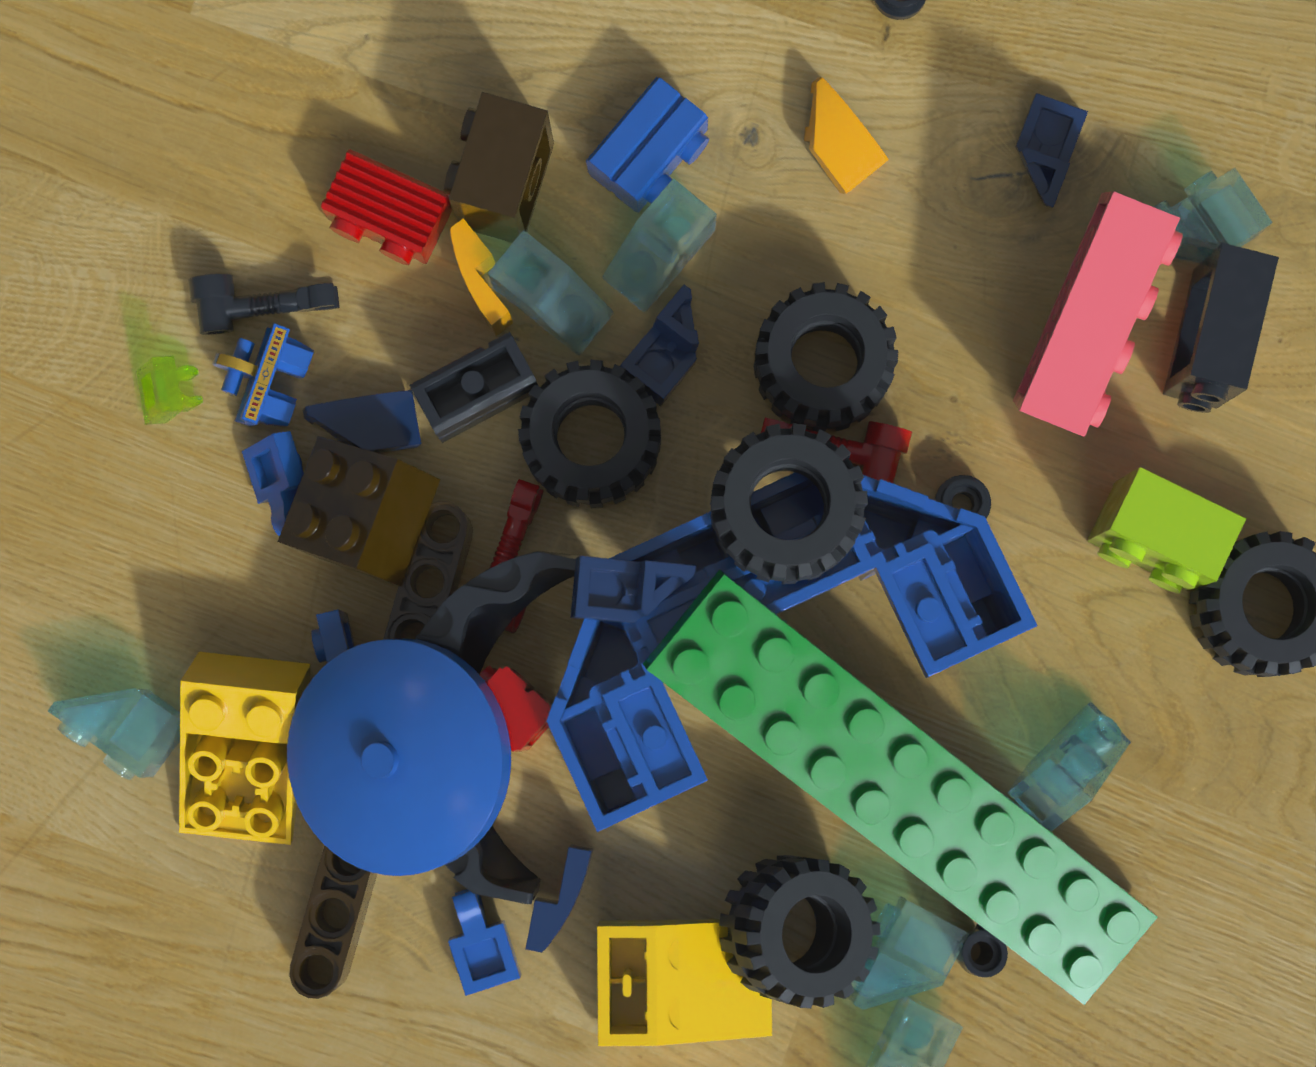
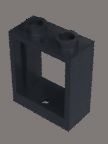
[1163,242,1279,413]

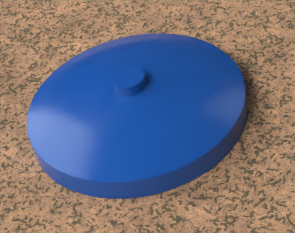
[287,638,511,876]

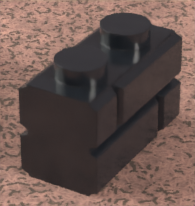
[410,331,538,443]

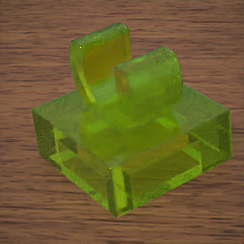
[136,356,203,425]

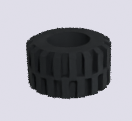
[753,282,898,432]
[518,359,661,509]
[710,423,868,584]
[1189,531,1316,677]
[719,855,881,1009]

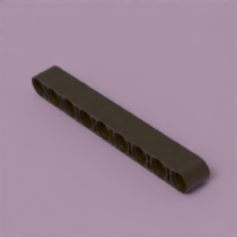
[289,501,473,999]

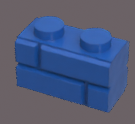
[586,76,709,213]

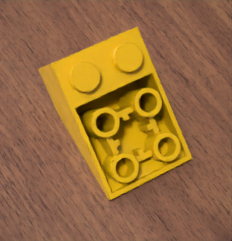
[179,652,311,845]
[597,919,772,1046]

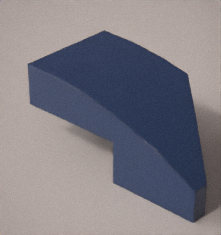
[1015,93,1088,208]
[620,284,699,406]
[303,390,421,453]
[570,556,696,623]
[525,844,593,953]

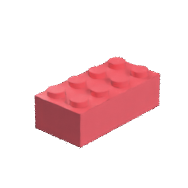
[1013,191,1183,437]

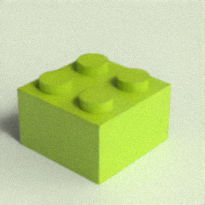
[1087,467,1246,593]

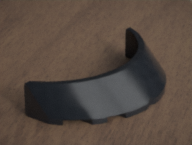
[415,551,599,904]

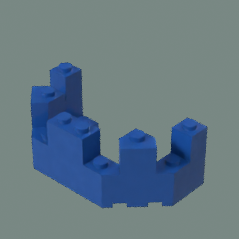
[546,472,1038,832]

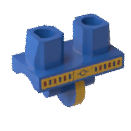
[213,323,314,427]

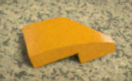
[804,77,889,194]
[450,218,513,336]

